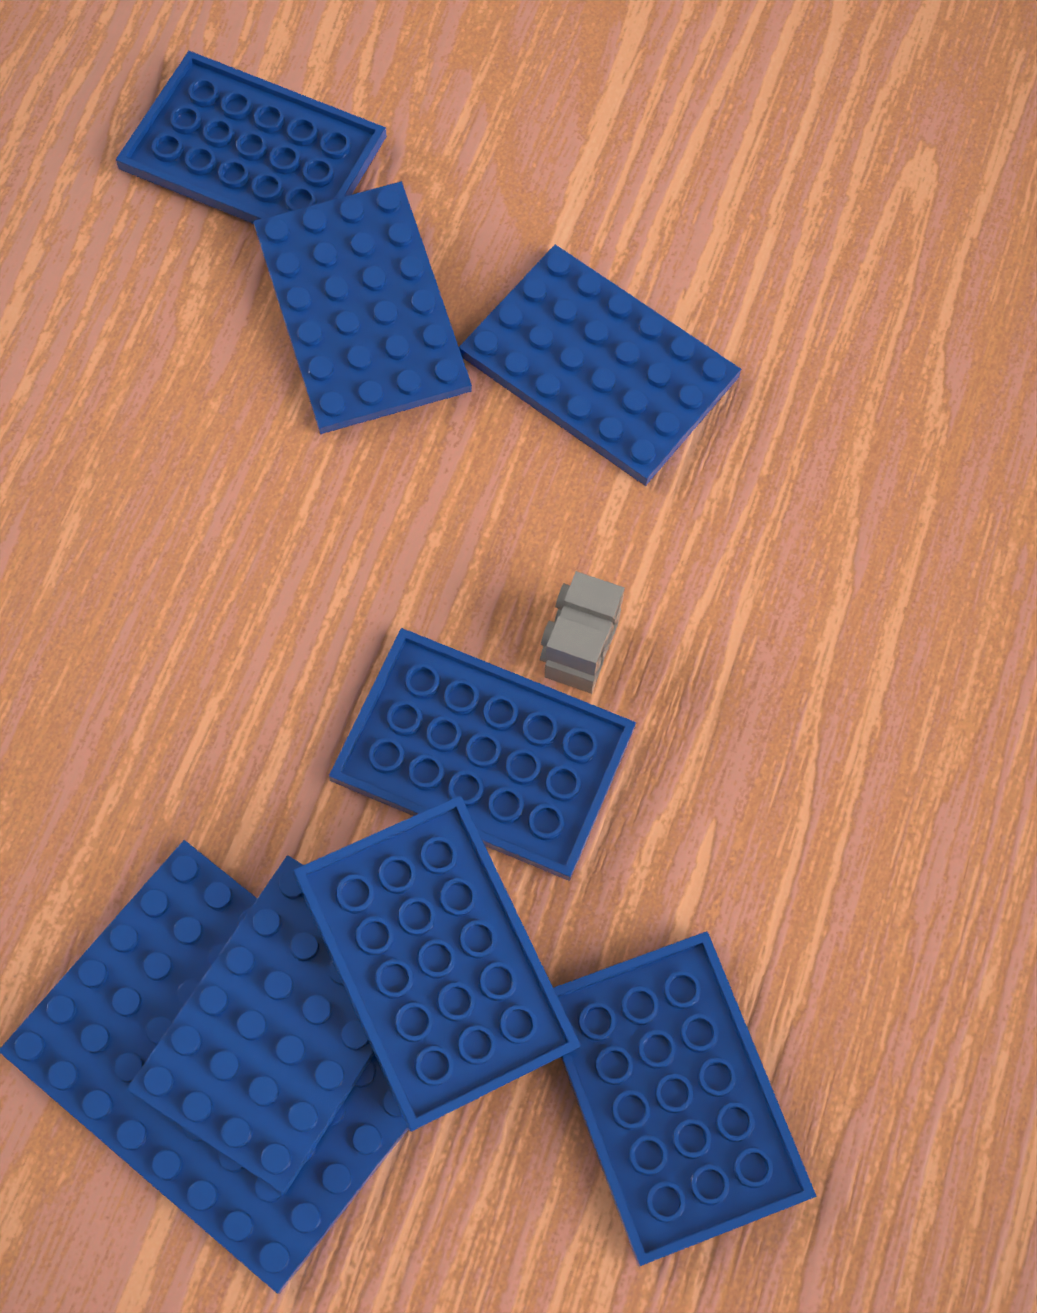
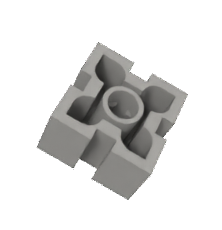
[540,571,625,694]

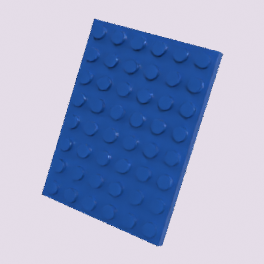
[0,840,408,1294]

